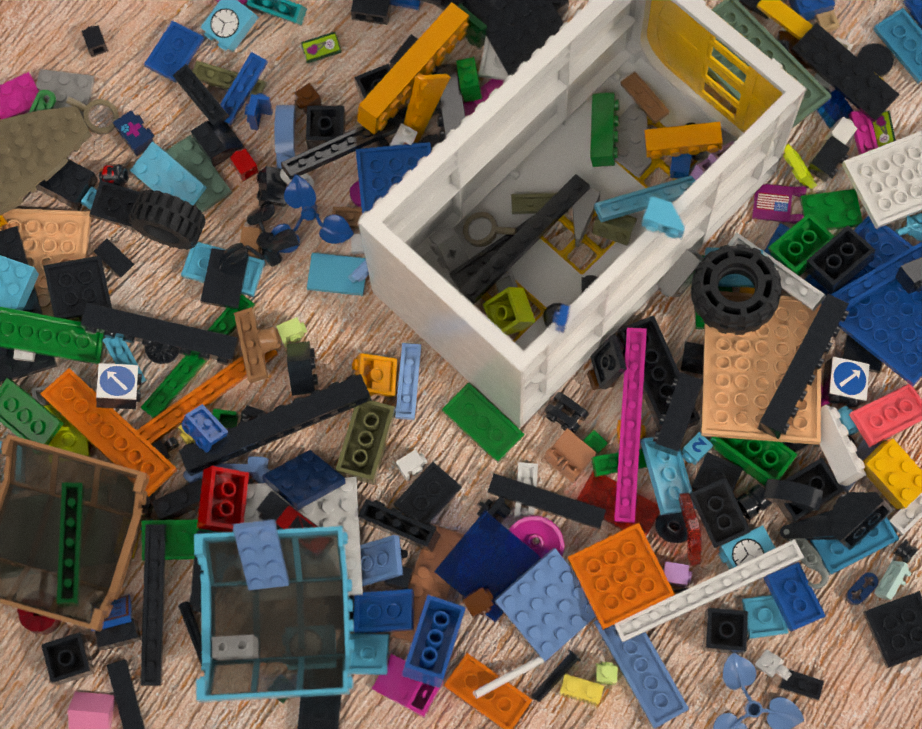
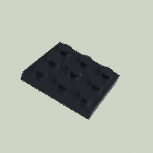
[44,255,112,319]
[863,591,922,668]

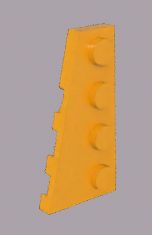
[403,74,451,145]

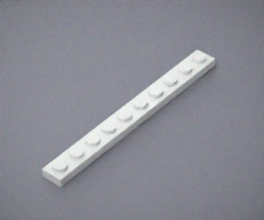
[614,540,804,643]

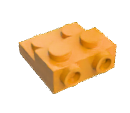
[352,353,397,397]

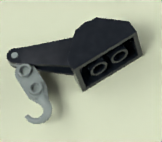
[780,492,894,589]

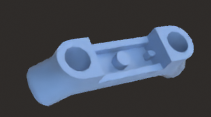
[183,456,270,484]

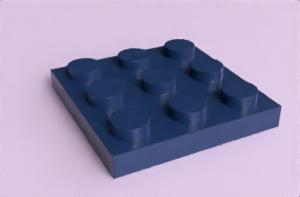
[262,450,346,511]

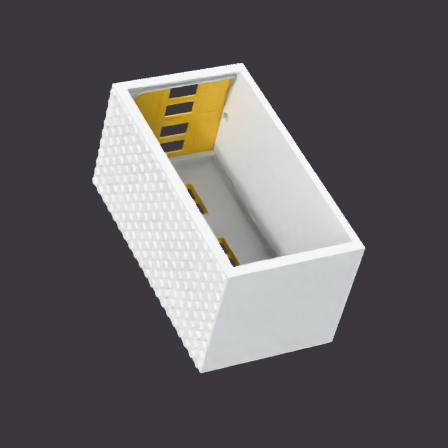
[358,0,806,428]

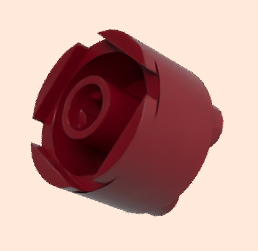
[17,591,63,635]

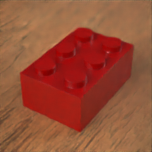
[197,466,249,533]

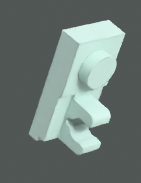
[874,560,911,600]

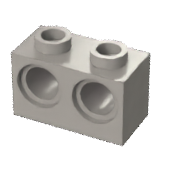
[212,635,258,661]

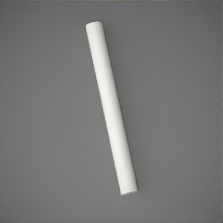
[473,656,544,699]

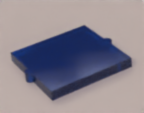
[817,89,853,129]

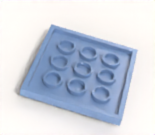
[494,548,596,661]

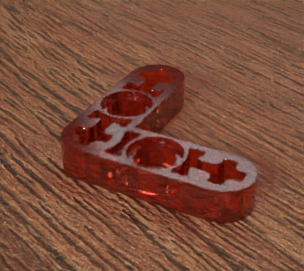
[678,492,702,566]

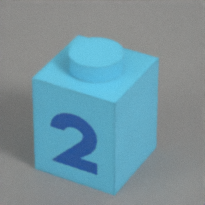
[681,432,713,465]

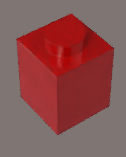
[230,148,259,181]

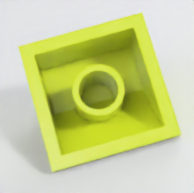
[483,287,535,335]

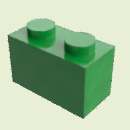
[456,57,482,102]

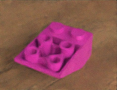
[372,654,444,718]

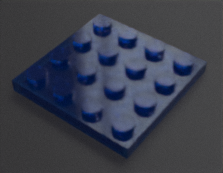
[434,510,542,622]

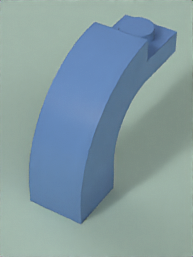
[275,105,296,169]

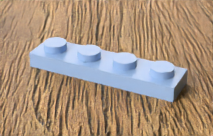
[395,343,421,420]

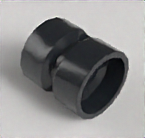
[736,484,772,520]

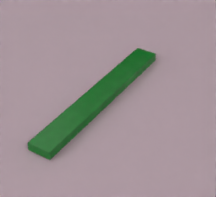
[140,294,255,418]

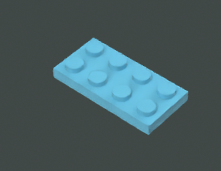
[130,141,207,205]
[181,242,265,297]
[640,437,696,515]

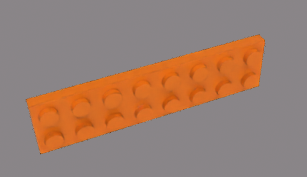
[40,368,177,497]

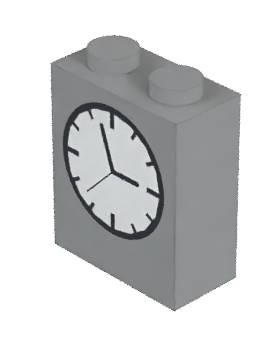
[657,249,704,297]

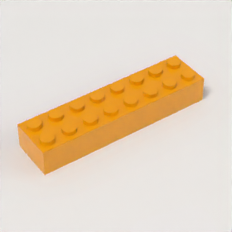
[357,2,469,135]

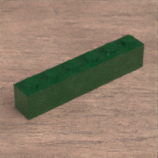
[56,482,84,607]

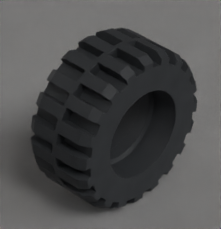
[129,190,206,250]

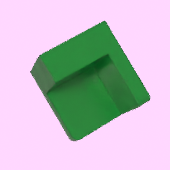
[212,408,239,428]

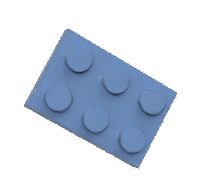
[360,535,403,586]

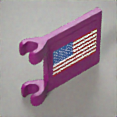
[752,184,807,225]

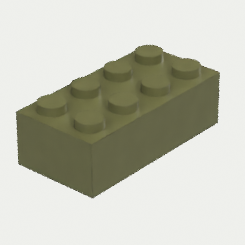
[336,400,396,485]

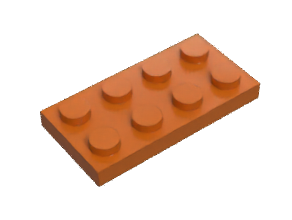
[444,653,533,729]

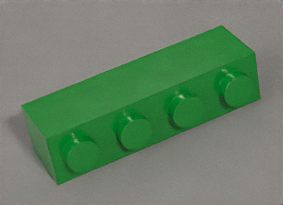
[590,92,620,167]

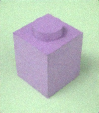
[663,562,692,588]

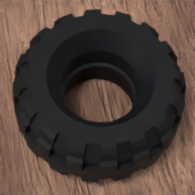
[691,244,782,335]

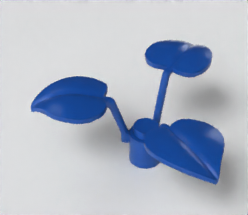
[271,174,354,253]

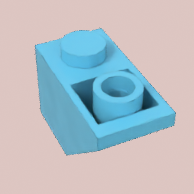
[642,196,685,239]

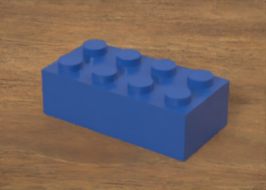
[401,595,466,688]

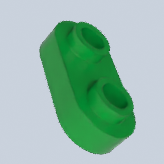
[29,90,56,113]

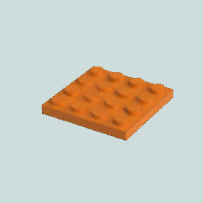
[567,523,675,630]

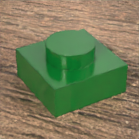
[583,430,608,457]

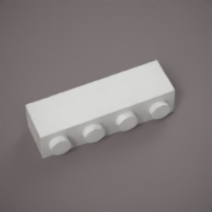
[820,405,866,486]

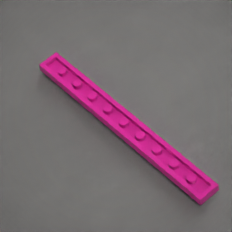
[615,328,647,523]

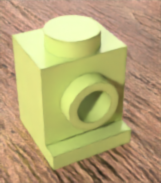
[276,317,307,348]
[595,662,618,685]

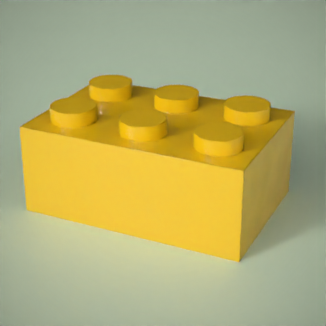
[863,438,922,510]

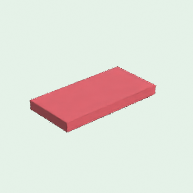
[849,384,922,448]

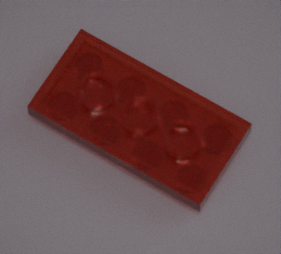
[576,471,660,537]

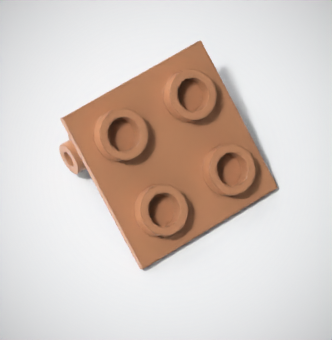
[543,428,597,483]

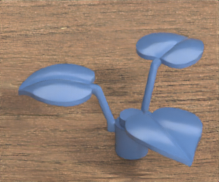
[713,653,804,729]

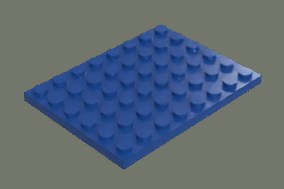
[804,216,922,387]

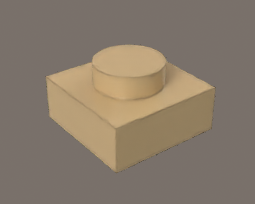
[815,10,840,32]

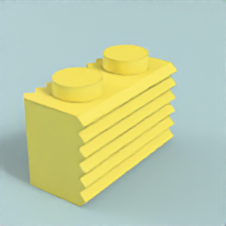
[559,674,604,707]

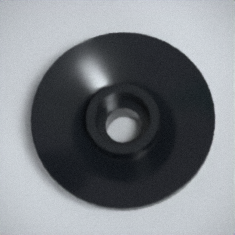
[655,512,695,543]

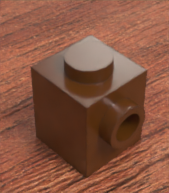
[294,82,322,115]
[461,586,494,617]

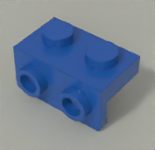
[245,94,273,131]

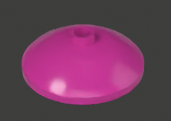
[505,515,565,572]

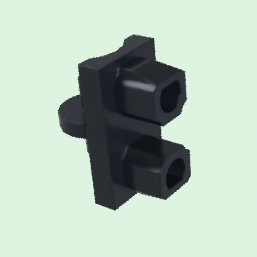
[477,496,511,534]

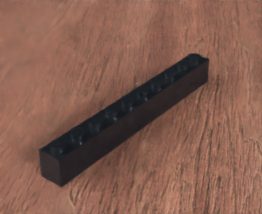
[179,374,372,476]

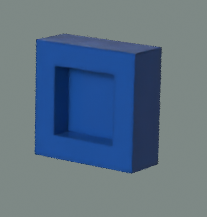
[553,305,570,333]

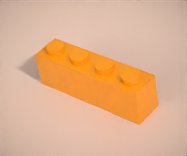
[644,121,723,159]

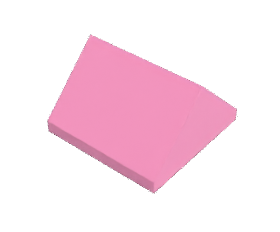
[68,691,115,729]

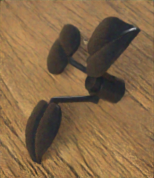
[219,203,300,271]

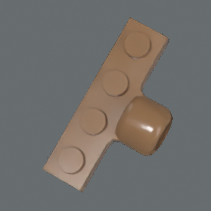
[234,307,281,383]

